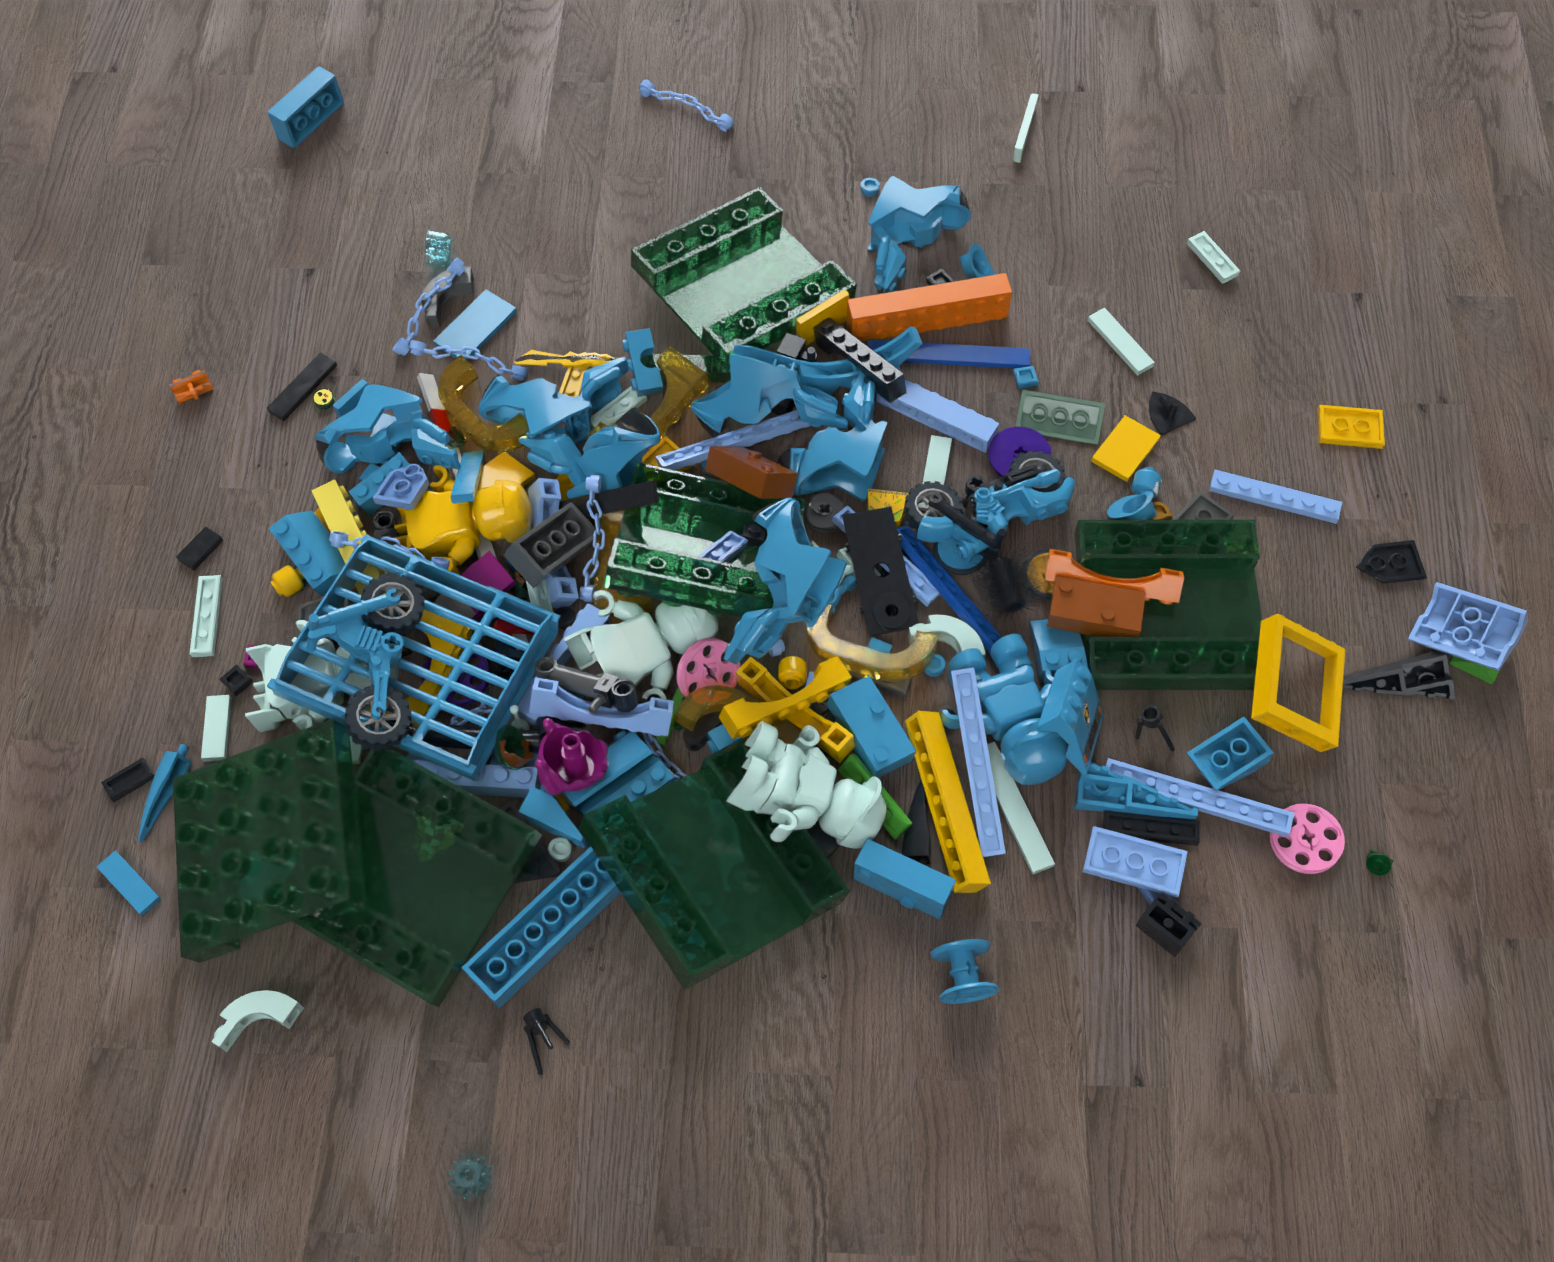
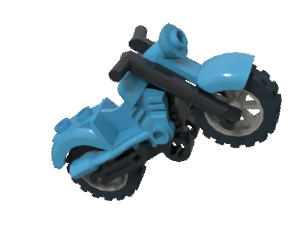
[903,451,1075,566]

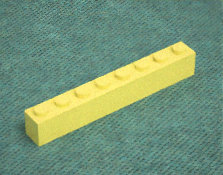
[311,479,386,596]

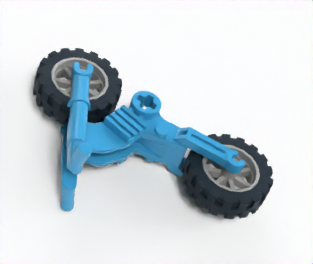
[307,573,425,751]

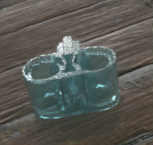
[425,230,453,269]

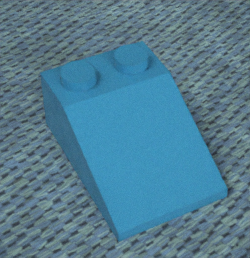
[1029,619,1088,682]
[1187,717,1274,791]
[518,786,590,850]

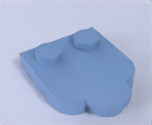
[373,464,429,510]

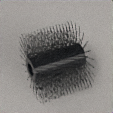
[968,547,1046,622]

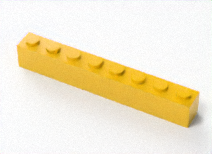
[905,711,991,893]

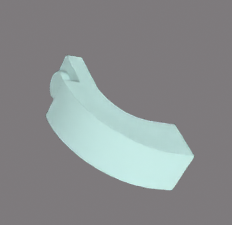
[908,615,986,659]
[212,990,304,1052]

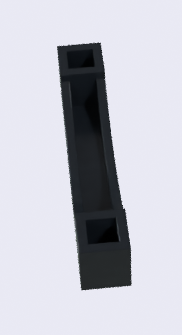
[813,318,907,403]

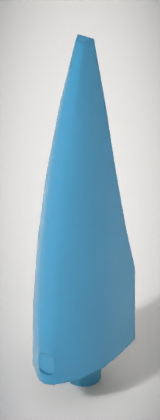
[138,744,192,842]

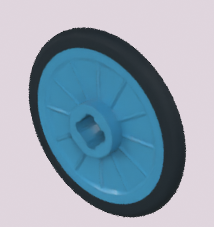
[933,525,987,575]

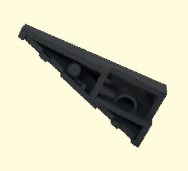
[1342,650,1456,700]

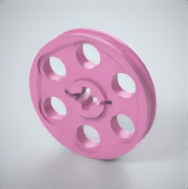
[677,638,740,706]
[1270,804,1345,874]

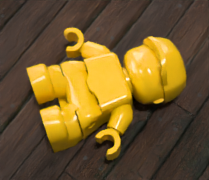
[395,465,532,575]

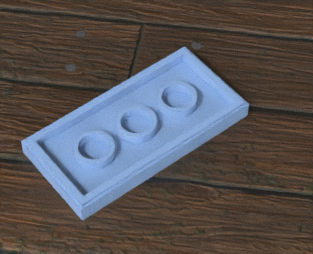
[1082,826,1188,898]

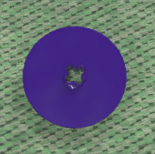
[988,427,1052,477]

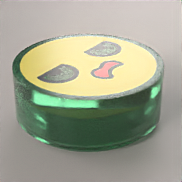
[313,389,335,410]

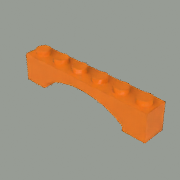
[1045,549,1184,605]

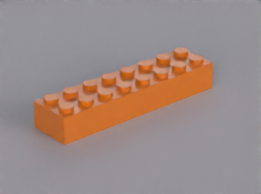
[846,273,1012,343]

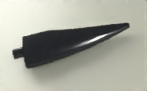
[902,780,931,866]

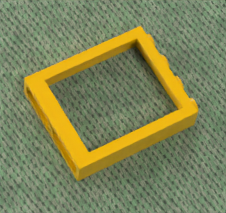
[1251,614,1345,752]

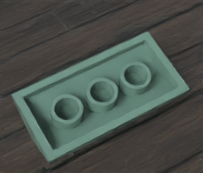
[1016,390,1105,445]

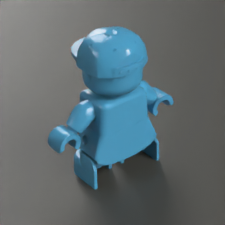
[941,634,1068,785]

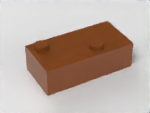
[705,446,798,499]
[1047,576,1146,644]

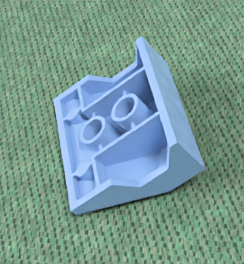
[1408,582,1528,671]

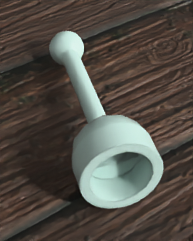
[510,705,530,730]

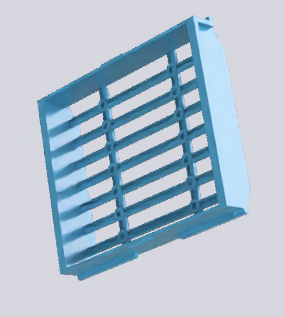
[267,534,560,781]

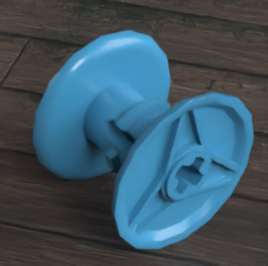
[930,939,1000,1004]

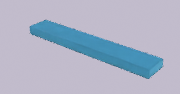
[451,450,485,504]

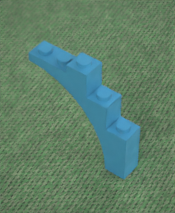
[796,326,923,395]

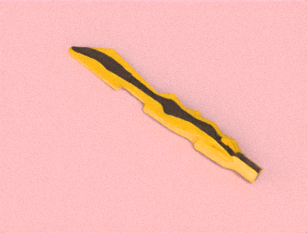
[514,350,619,368]

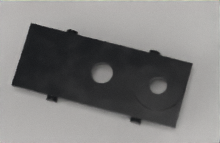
[842,506,919,637]

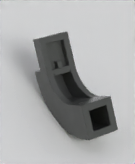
[421,267,475,328]

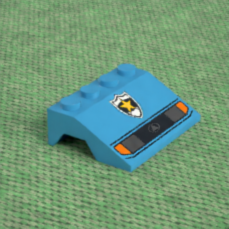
[1037,659,1104,775]

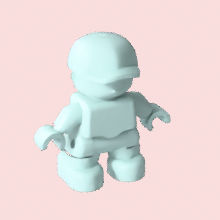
[564,589,718,706]
[245,620,399,746]
[727,721,886,849]

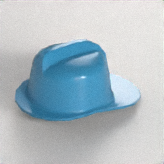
[960,244,995,279]
[1107,491,1157,524]

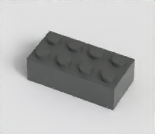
[504,502,600,588]

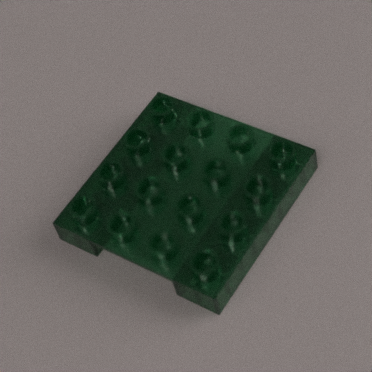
[631,187,857,369]
[604,462,806,618]
[1074,520,1262,690]
[173,719,366,963]
[579,740,850,990]
[270,749,542,1007]

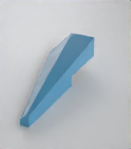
[1074,762,1198,819]

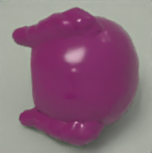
[535,718,609,795]

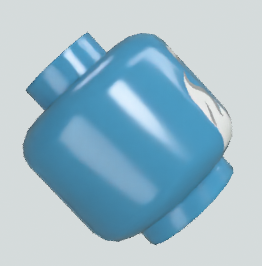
[1131,467,1162,498]

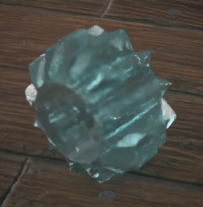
[447,1152,492,1199]

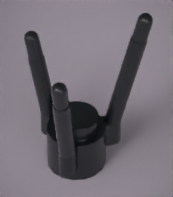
[1135,704,1175,751]
[523,1008,570,1075]

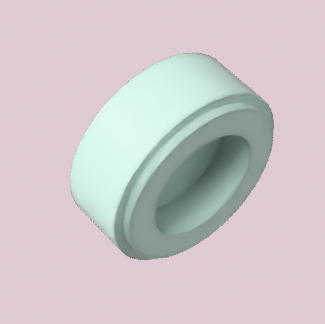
[548,837,573,862]

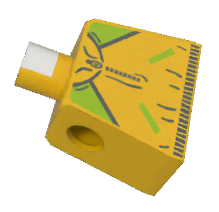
[867,489,908,528]

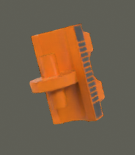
[169,370,214,404]

